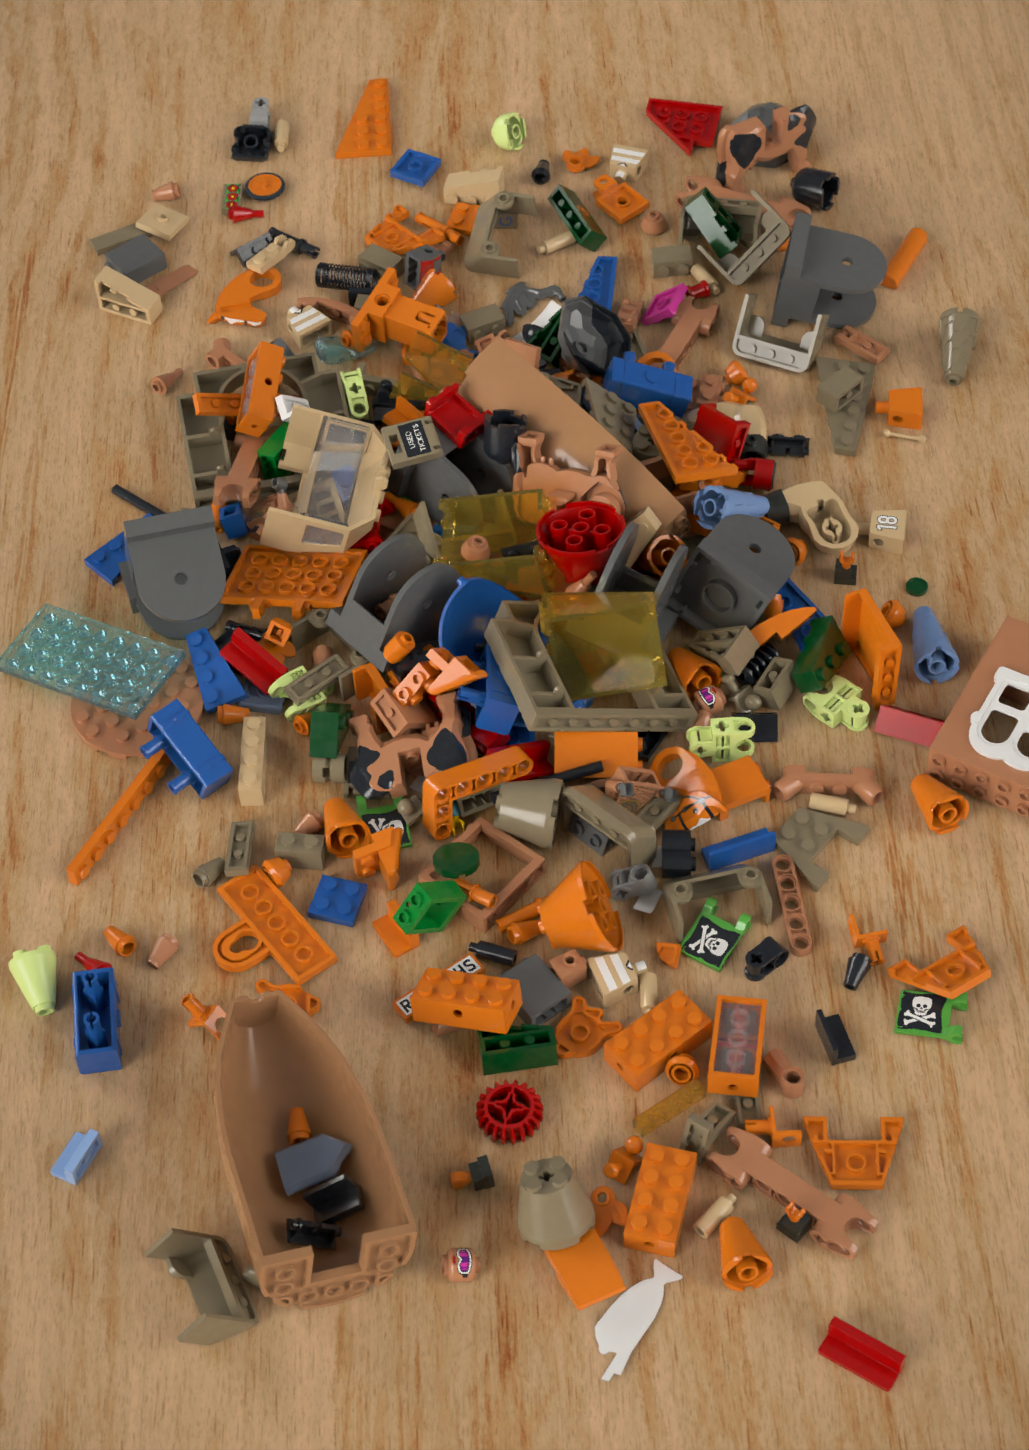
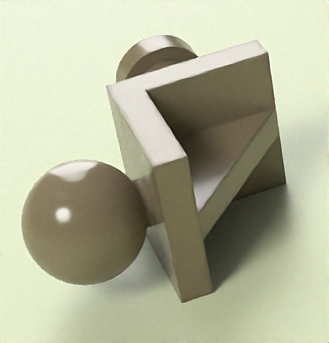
[721,673,762,712]
[397,794,423,826]

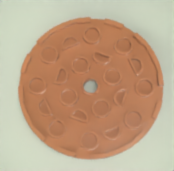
[71,650,205,759]

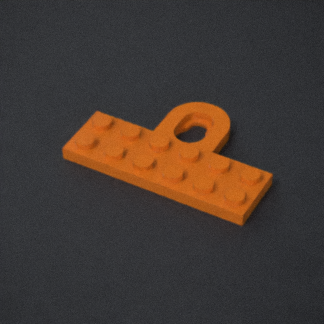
[213,864,338,986]

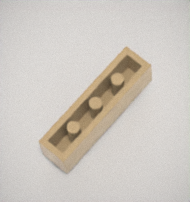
[238,716,269,806]

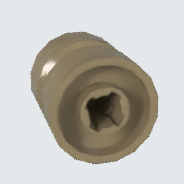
[312,753,347,783]

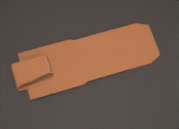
[145,265,199,296]

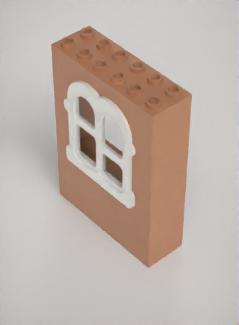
[926,616,1029,818]

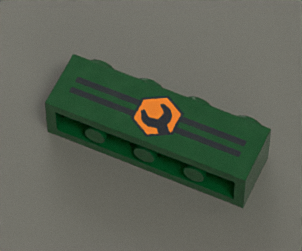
[547,184,607,252]

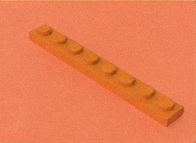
[66,749,172,886]

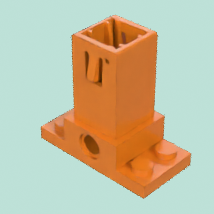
[351,267,448,354]

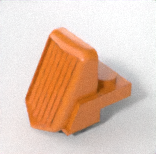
[426,647,488,696]
[352,826,403,891]

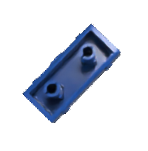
[602,351,693,418]
[457,643,519,735]
[139,699,233,800]
[71,967,122,1074]

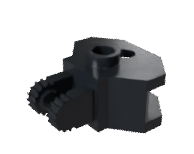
[372,379,402,426]

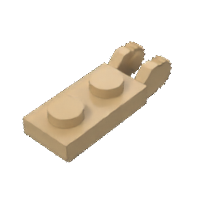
[246,234,296,274]

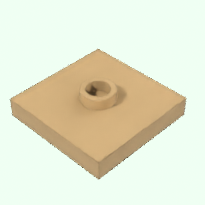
[136,203,189,241]

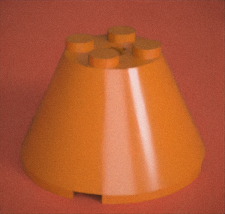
[537,860,624,952]

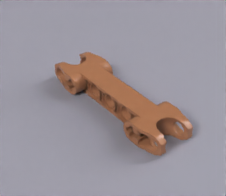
[675,175,811,232]
[649,296,720,374]
[213,425,279,508]
[705,1126,878,1260]

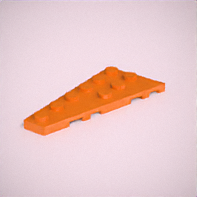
[335,78,392,159]
[638,401,738,484]

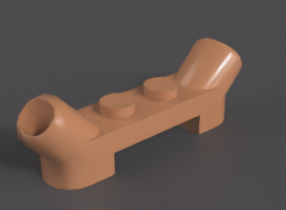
[205,338,281,392]
[773,764,883,806]

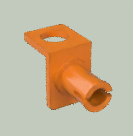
[847,914,889,966]
[180,993,226,1041]
[744,1106,802,1148]

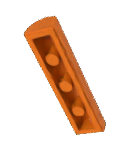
[880,227,928,290]

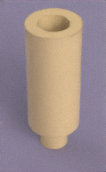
[274,120,290,152]
[536,230,575,254]
[690,263,720,295]
[809,792,857,816]
[639,972,658,1014]
[693,1193,737,1239]

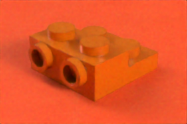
[392,660,442,707]

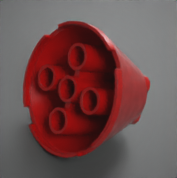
[536,501,626,585]

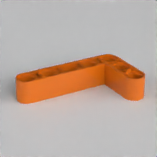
[423,746,534,841]

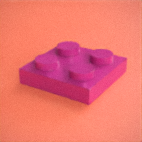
[641,283,688,327]

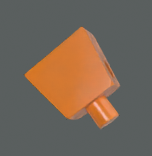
[875,387,923,430]

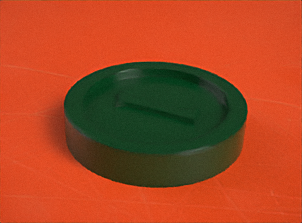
[906,577,928,597]

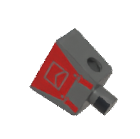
[404,245,446,290]

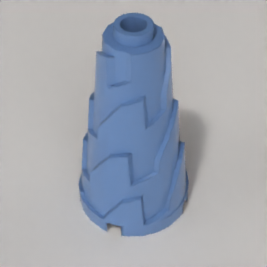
[693,485,770,530]
[912,606,960,684]

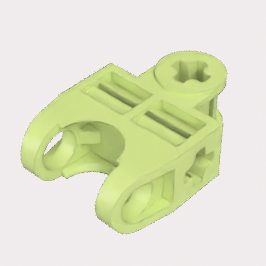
[340,367,369,430]
[268,665,335,722]
[803,674,870,732]
[686,717,755,763]

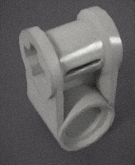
[249,97,271,128]
[610,864,657,901]

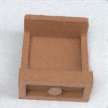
[370,688,440,738]

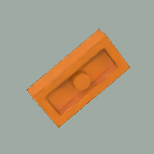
[383,395,425,426]
[372,899,420,958]

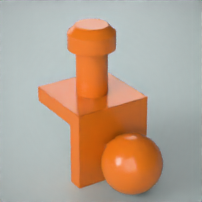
[722,377,758,404]
[603,1135,644,1185]

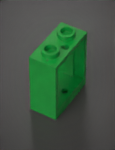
[257,421,295,480]
[392,880,468,935]

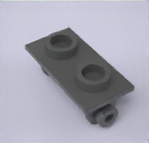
[568,813,615,856]

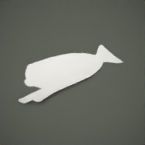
[595,1259,683,1382]

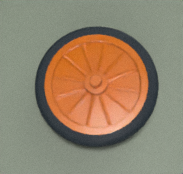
[245,172,285,201]

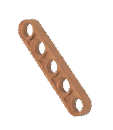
[772,854,812,957]

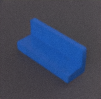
[701,828,776,871]

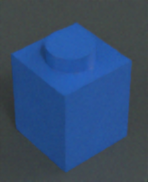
[219,502,249,540]

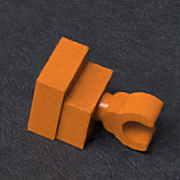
[264,617,293,647]

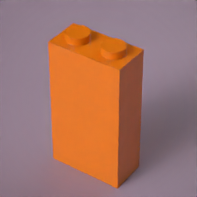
[554,731,643,780]

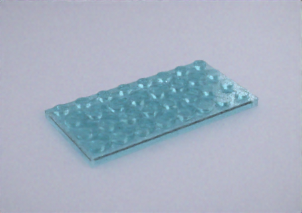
[0,603,186,720]

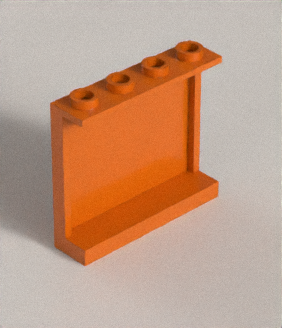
[841,588,903,711]

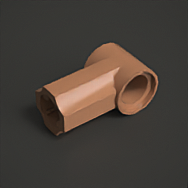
[763,1048,804,1099]

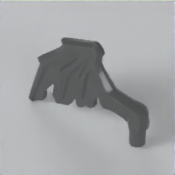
[500,281,566,327]

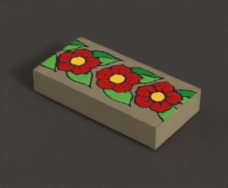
[221,184,243,214]

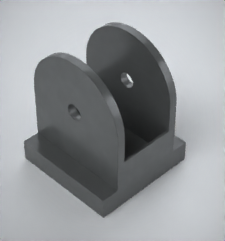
[771,212,887,329]
[384,425,514,530]
[123,505,226,640]
[666,514,795,631]
[565,521,688,668]
[326,534,460,673]

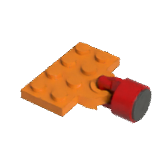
[679,457,777,491]

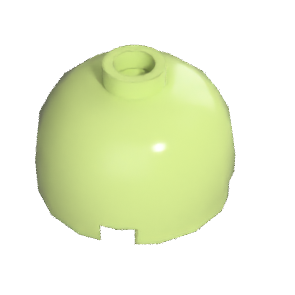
[491,112,526,151]

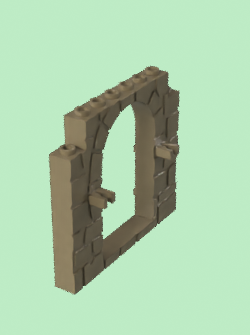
[176,352,359,508]
[484,600,698,732]

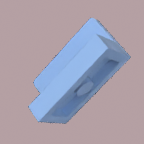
[50,1129,103,1185]

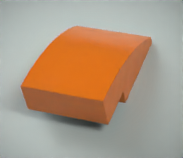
[750,607,817,650]
[544,1227,626,1311]

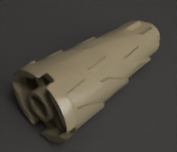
[939,307,981,386]

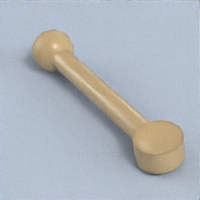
[883,429,927,444]

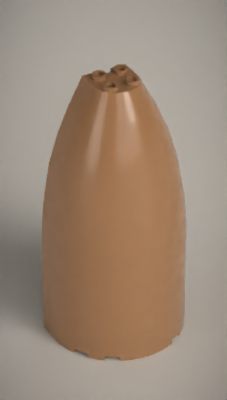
[458,336,691,546]
[214,990,418,1309]

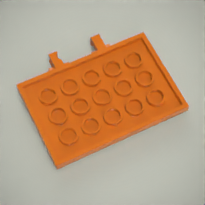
[220,545,368,621]

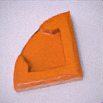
[656,942,682,969]

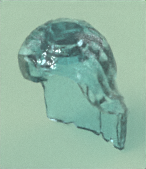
[314,336,378,365]

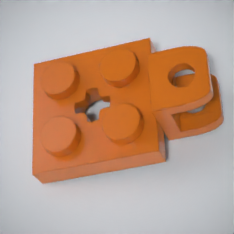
[593,174,650,225]

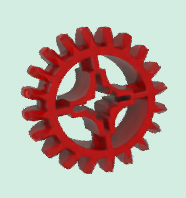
[475,1079,544,1146]

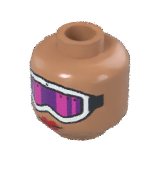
[692,685,727,716]
[442,1248,481,1283]

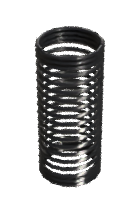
[315,262,379,290]

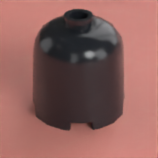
[790,167,840,211]
[484,409,528,465]

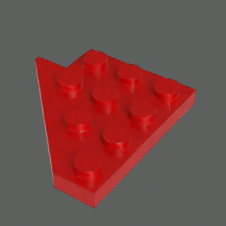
[646,98,723,156]

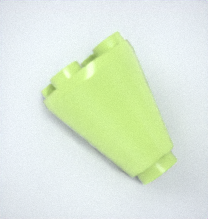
[8,945,57,1016]

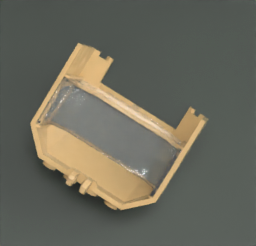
[259,404,391,553]

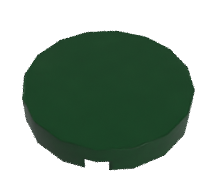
[432,842,480,879]

